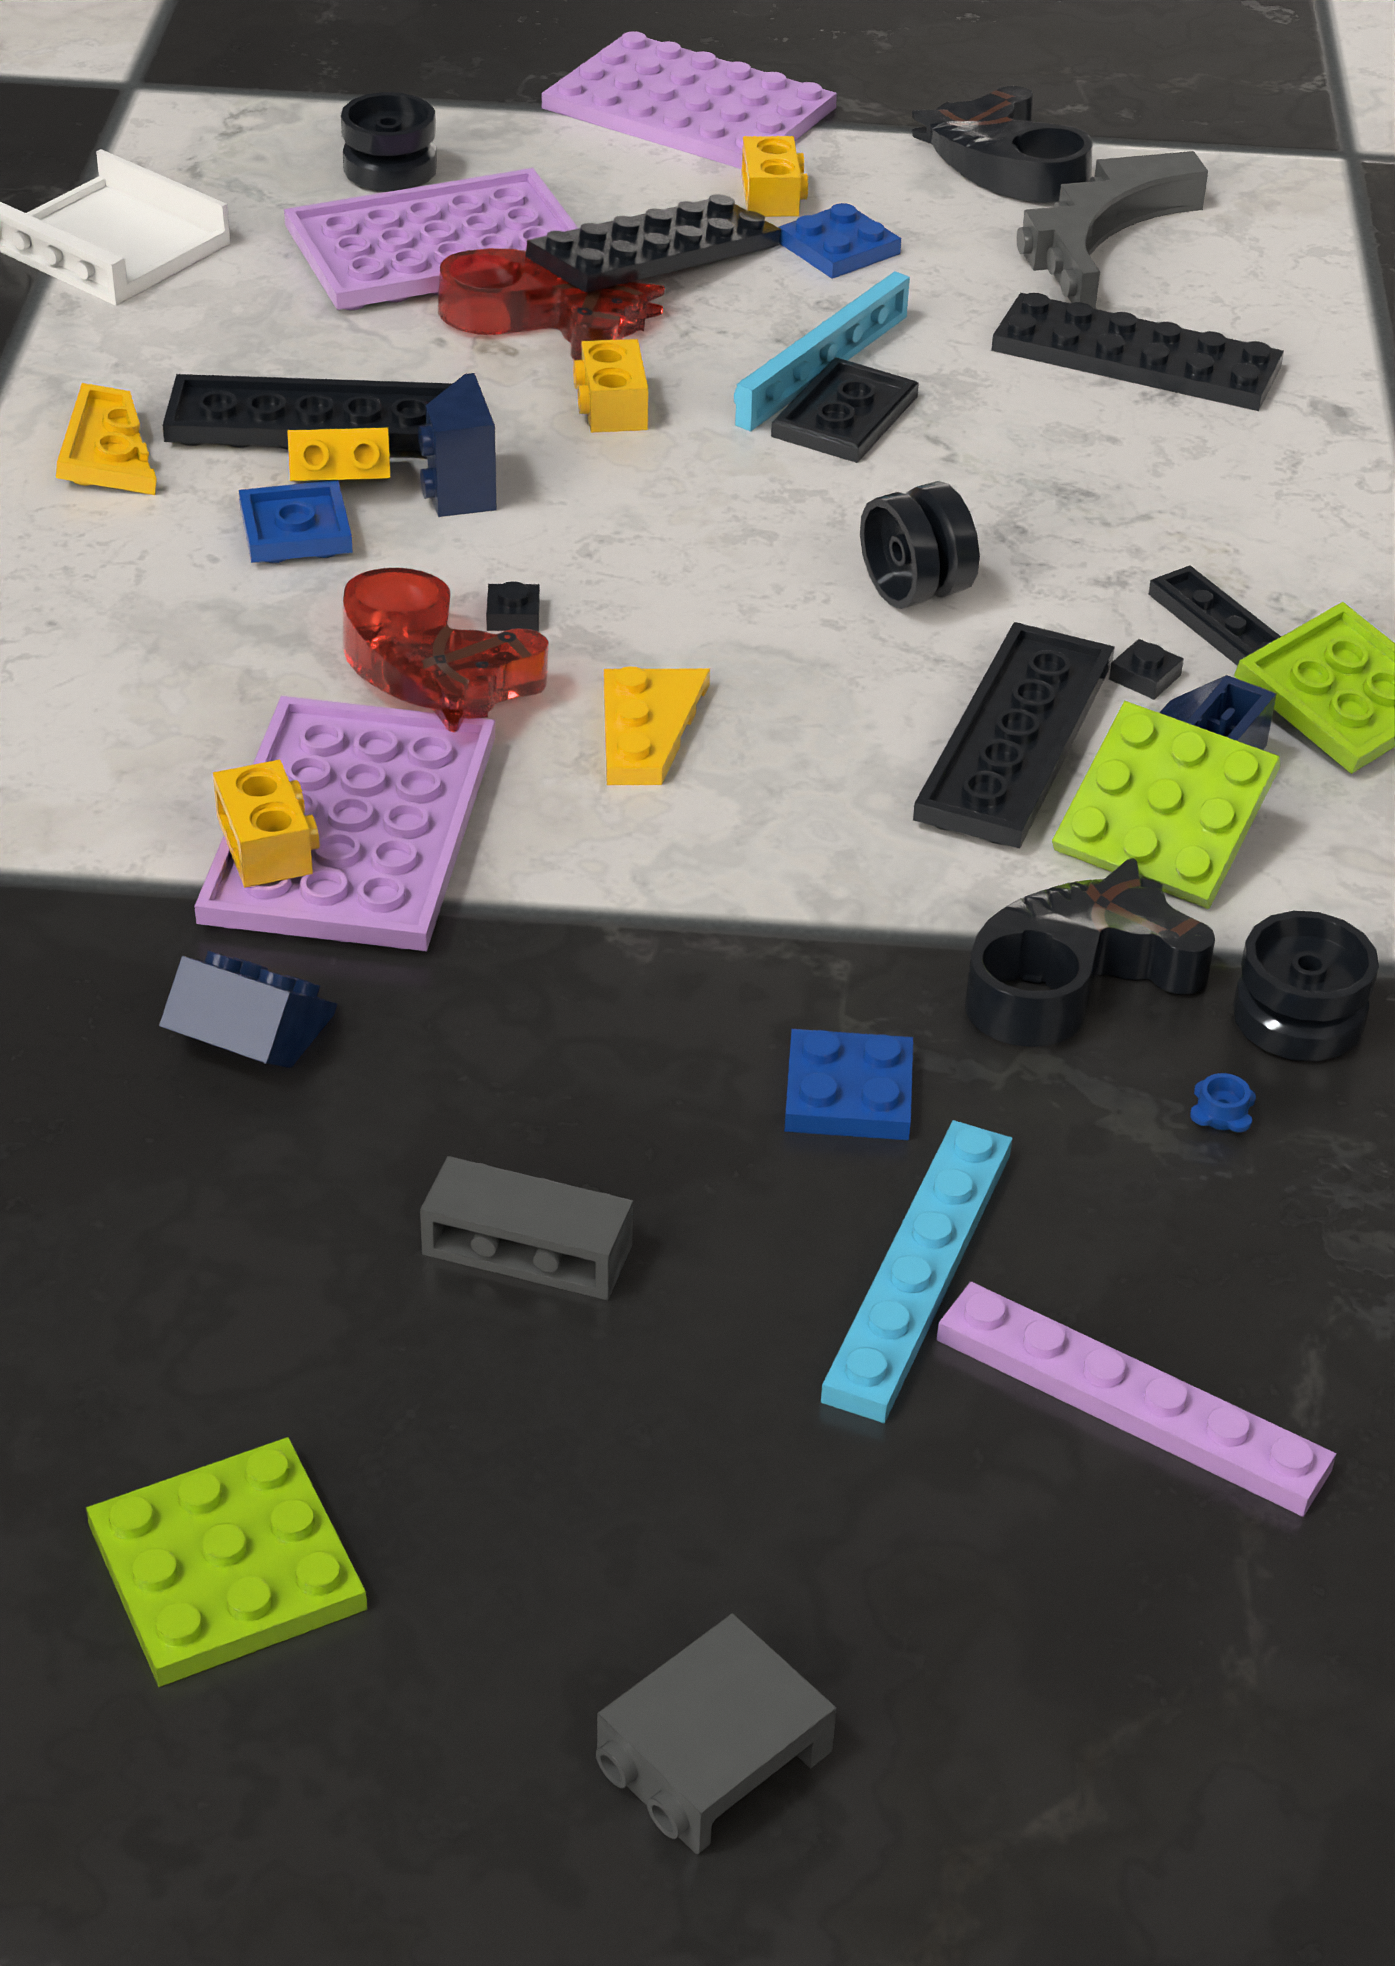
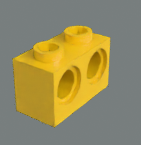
[741,136,808,217]
[573,339,648,433]
[288,428,391,481]
[213,759,320,888]

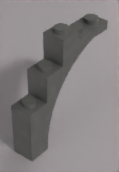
[1016,151,1208,309]

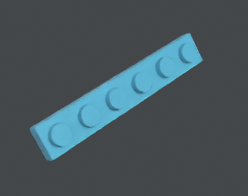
[734,271,910,432]
[821,1120,1013,1424]

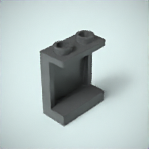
[596,1613,836,1854]

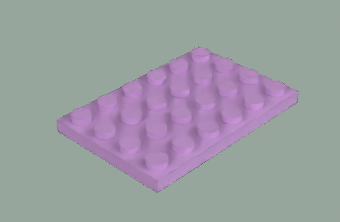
[542,31,837,169]
[284,168,578,310]
[194,696,495,951]

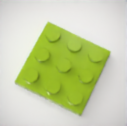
[1234,601,1395,774]
[1052,700,1281,909]
[86,1437,367,1687]

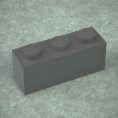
[420,1156,633,1300]

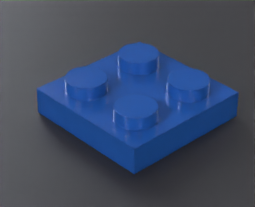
[778,203,902,279]
[239,480,353,563]
[784,1029,913,1140]

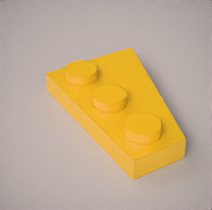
[56,383,157,495]
[604,666,710,785]

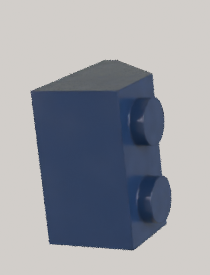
[418,373,497,517]

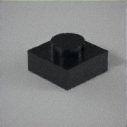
[486,581,540,632]
[1109,639,1184,700]

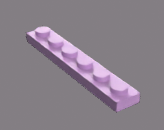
[937,1282,1336,1517]

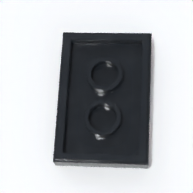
[771,357,919,463]

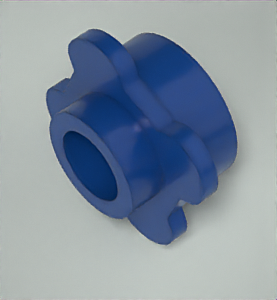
[1190,1073,1256,1132]

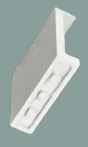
[0,149,230,306]

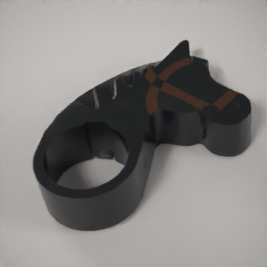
[912,86,1093,202]
[965,858,1215,1047]

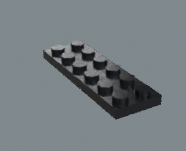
[525,194,781,293]
[991,292,1284,411]
[162,374,453,452]
[913,622,1115,849]

